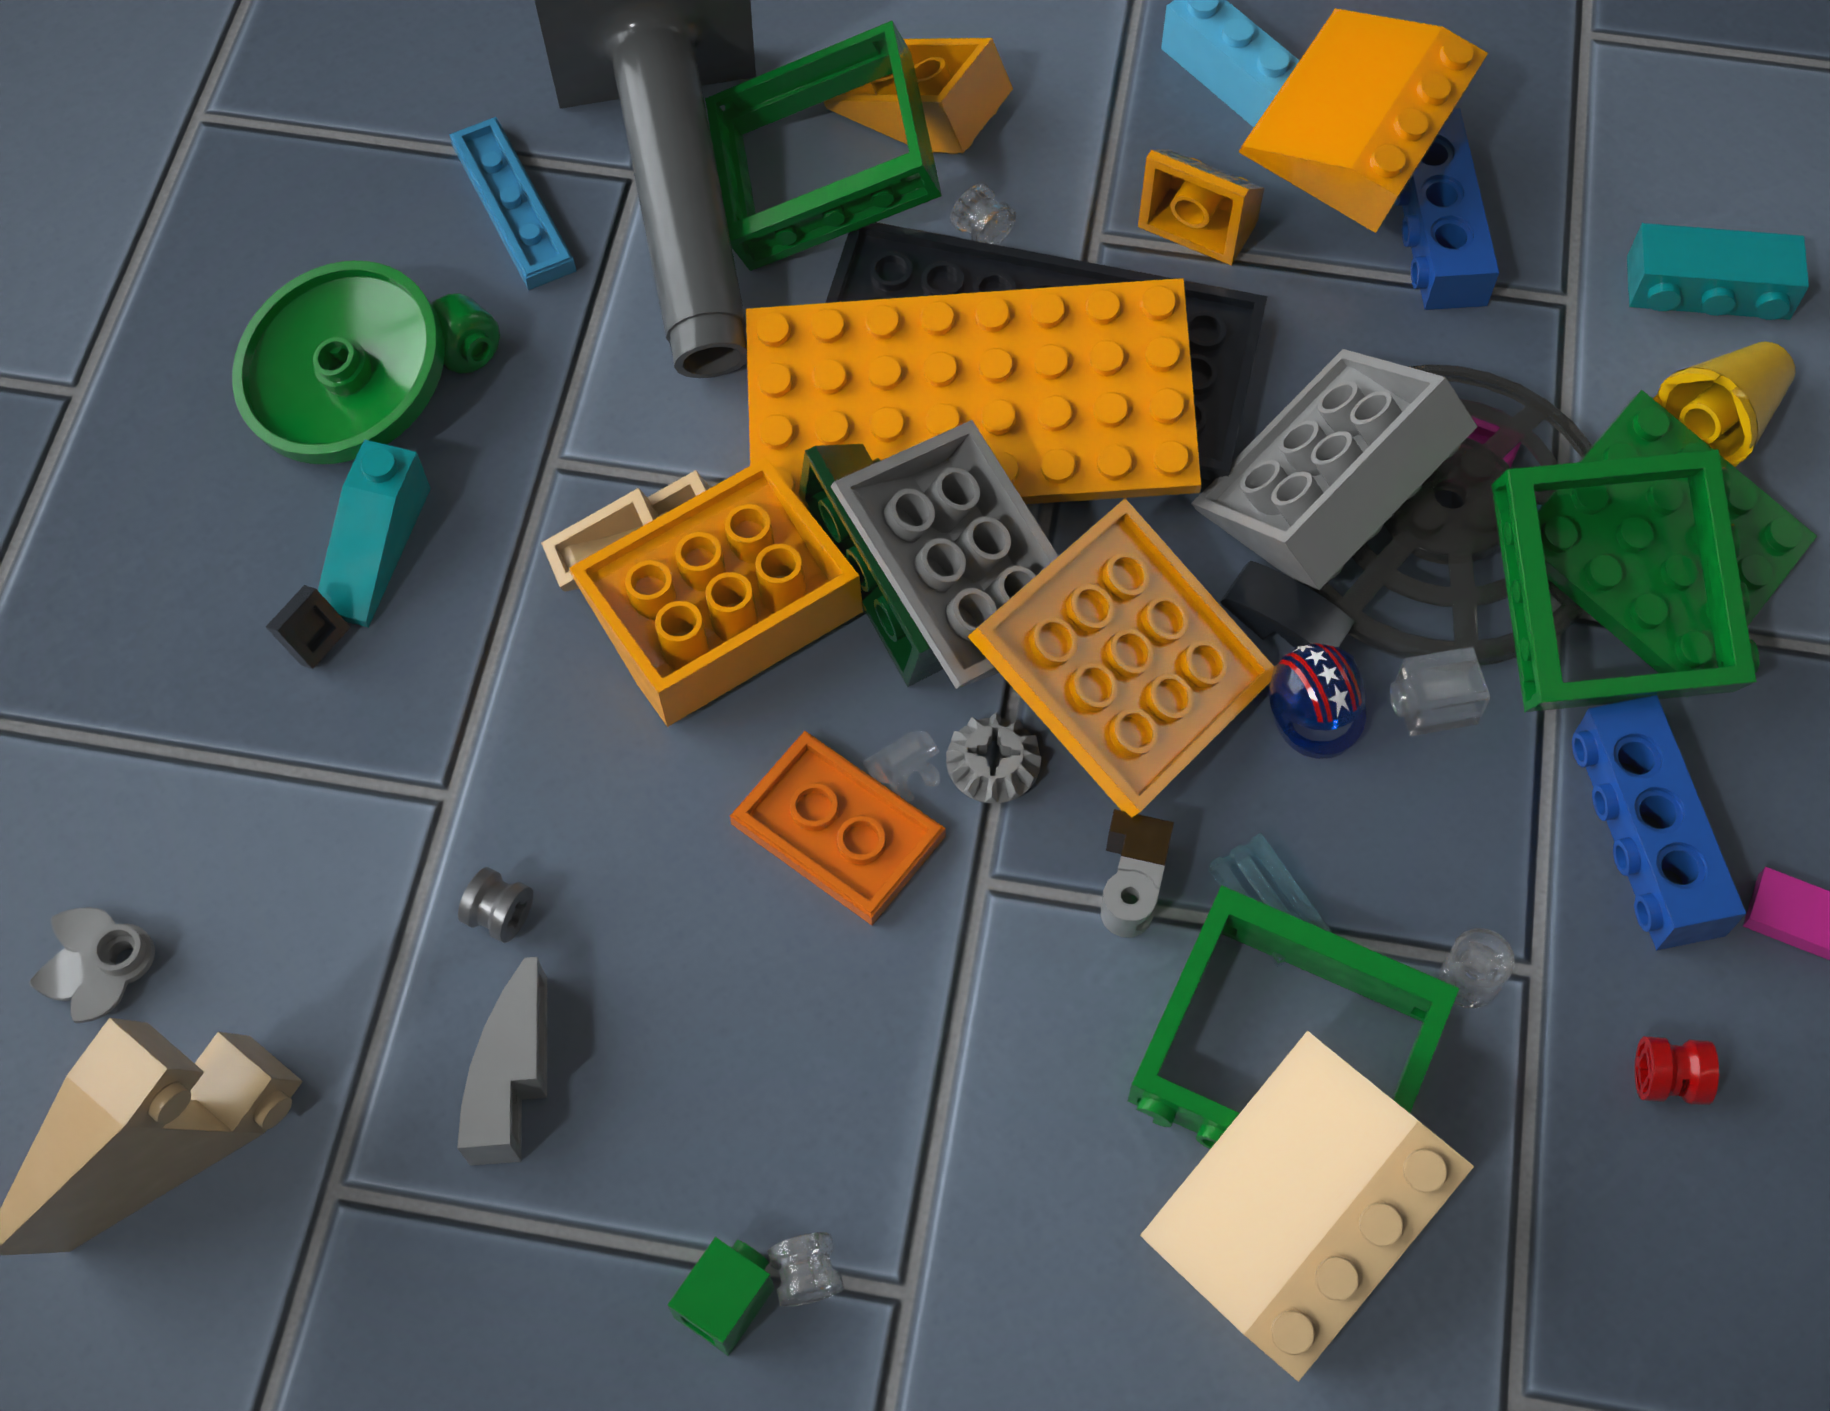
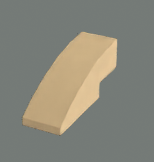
[541,470,711,592]

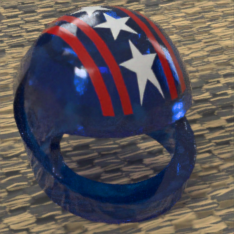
[1269,643,1366,759]

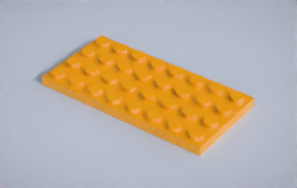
[746,278,1201,510]

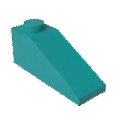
[318,439,431,628]

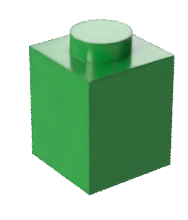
[668,1237,775,1356]

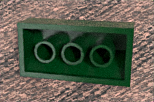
[799,444,943,687]

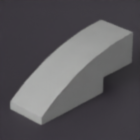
[457,957,547,1166]

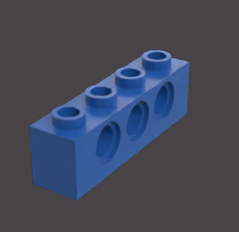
[1395,108,1499,310]
[1572,695,1746,951]

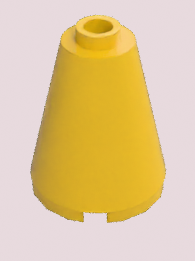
[1653,341,1795,467]

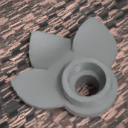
[29,907,155,1023]

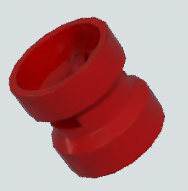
[1634,1036,1719,1105]

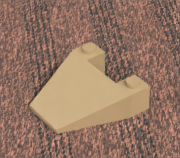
[0,1018,303,1256]

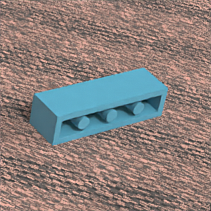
[1161,0,1300,127]

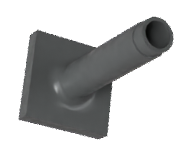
[534,0,756,378]

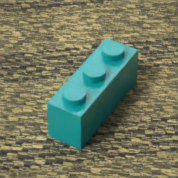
[1627,223,1809,320]

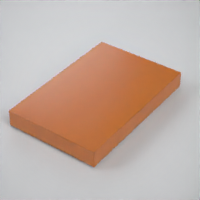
[730,731,946,925]

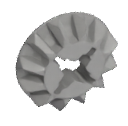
[946,712,1041,803]

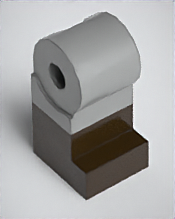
[1100,809,1174,938]

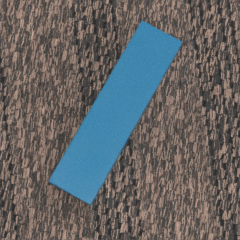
[449,117,577,291]

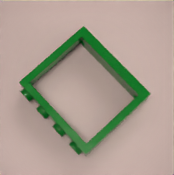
[705,21,942,271]
[1491,449,1760,712]
[1127,885,1460,1149]

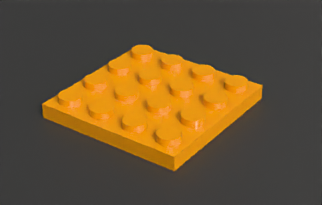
[967,498,1280,817]

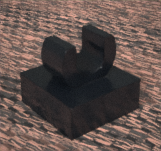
[266,585,351,669]

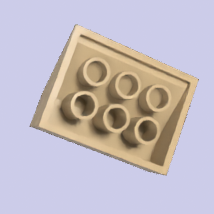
[1140,1031,1474,1382]

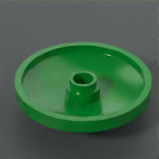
[232,260,445,465]

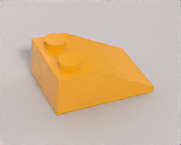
[824,38,1013,154]

